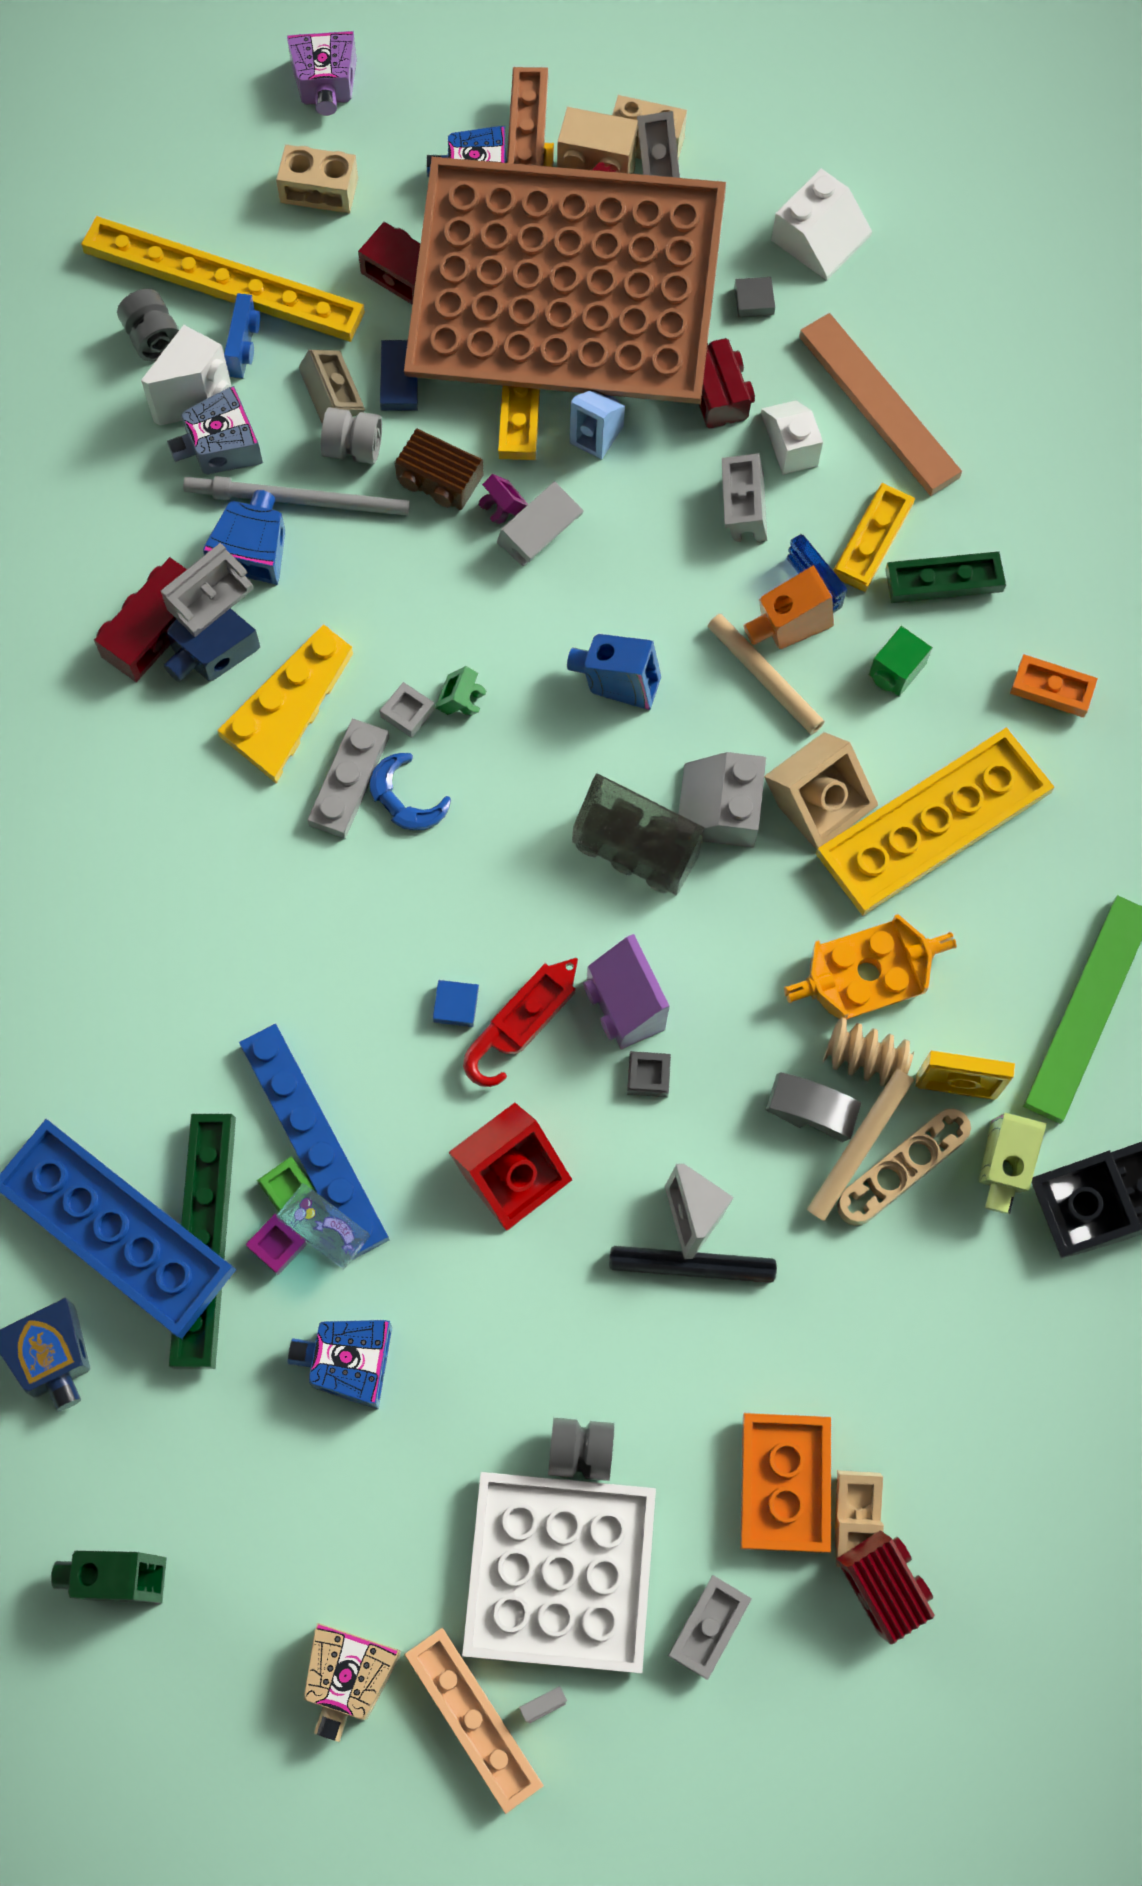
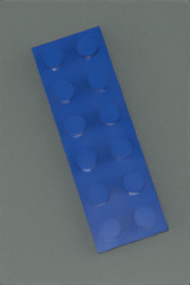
[0,1119,237,1339]

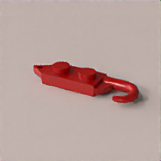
[463,958,578,1087]

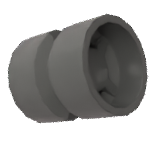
[117,289,179,362]
[548,1417,614,1481]

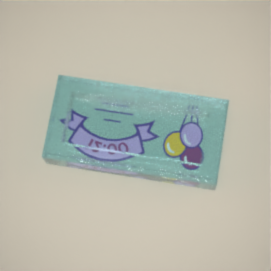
[276,1183,370,1270]

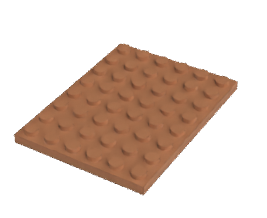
[404,157,726,404]

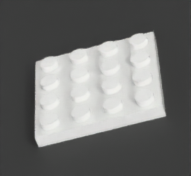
[462,1472,656,1673]

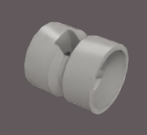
[321,407,382,464]

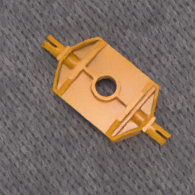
[784,914,957,1020]

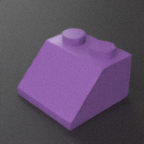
[583,934,670,1049]

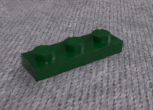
[885,551,1006,603]

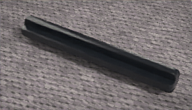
[609,1246,777,1283]

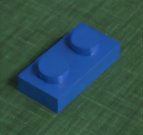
[224,293,260,379]

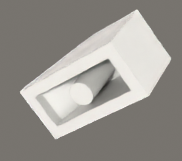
[761,400,823,475]

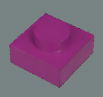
[245,1214,307,1275]

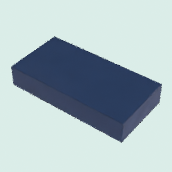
[380,340,418,411]

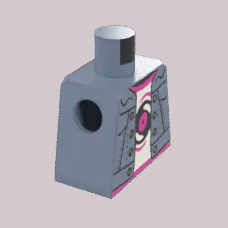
[167,386,263,475]

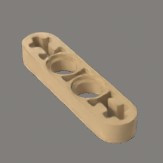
[837,1109,971,1226]

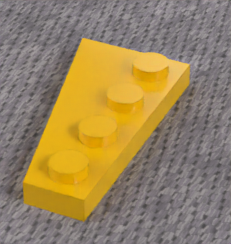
[217,624,353,784]

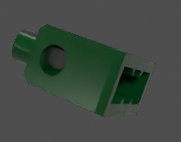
[51,1550,167,1603]

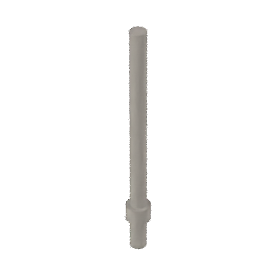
[183,476,410,516]

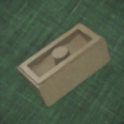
[299,350,365,424]

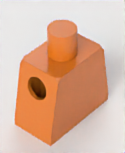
[743,565,834,649]

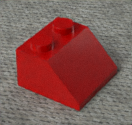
[449,1102,572,1231]

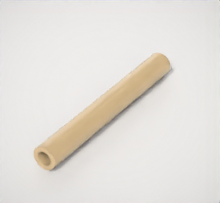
[707,614,825,735]
[807,1068,915,1221]

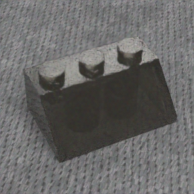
[572,773,705,896]

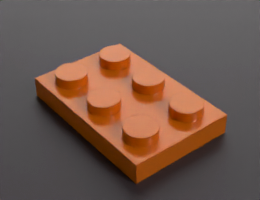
[740,1413,831,1553]

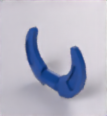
[370,753,451,830]

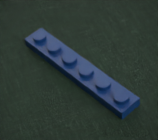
[239,1023,390,1260]

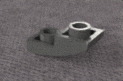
[765,1072,861,1142]

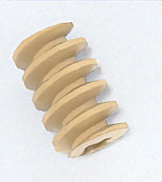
[822,1017,914,1087]

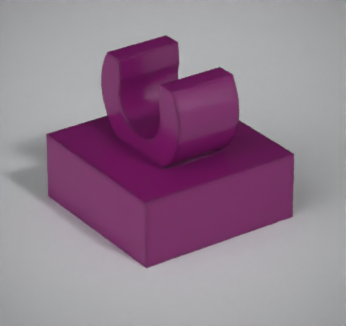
[478,474,528,524]

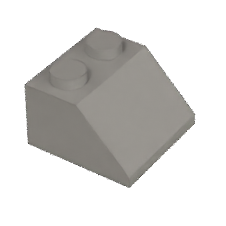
[676,752,766,848]

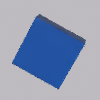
[433,980,479,1027]

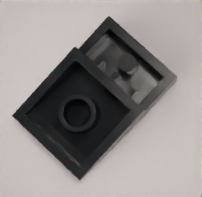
[1031,1142,1142,1258]

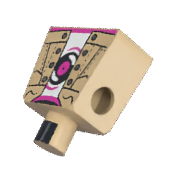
[304,1623,402,1742]

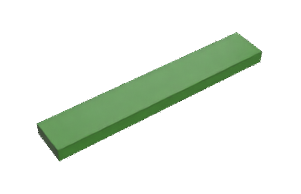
[1023,895,1142,1124]

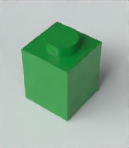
[868,626,933,697]

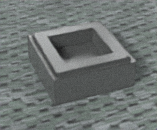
[734,277,775,317]
[627,1051,671,1097]

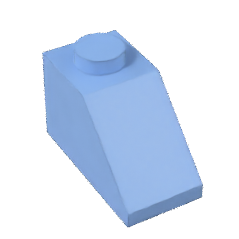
[570,390,625,459]

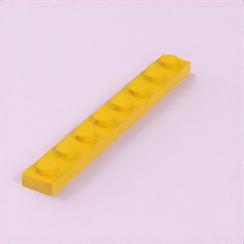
[81,216,365,342]

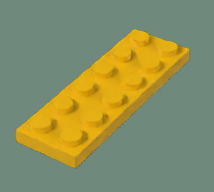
[816,727,1055,916]

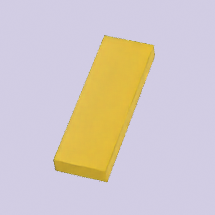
[832,483,915,593]

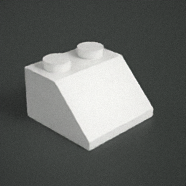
[771,168,872,281]
[141,325,231,425]

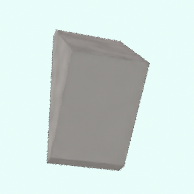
[665,1164,734,1259]

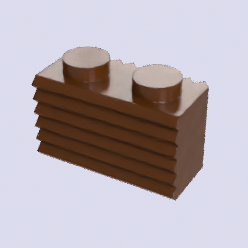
[395,428,484,510]

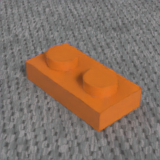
[1010,654,1098,718]

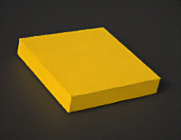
[915,1050,1015,1100]

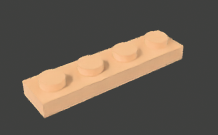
[405,1628,544,1814]

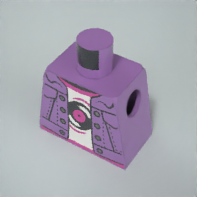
[287,31,357,116]

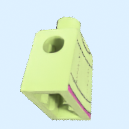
[979,1113,1047,1214]

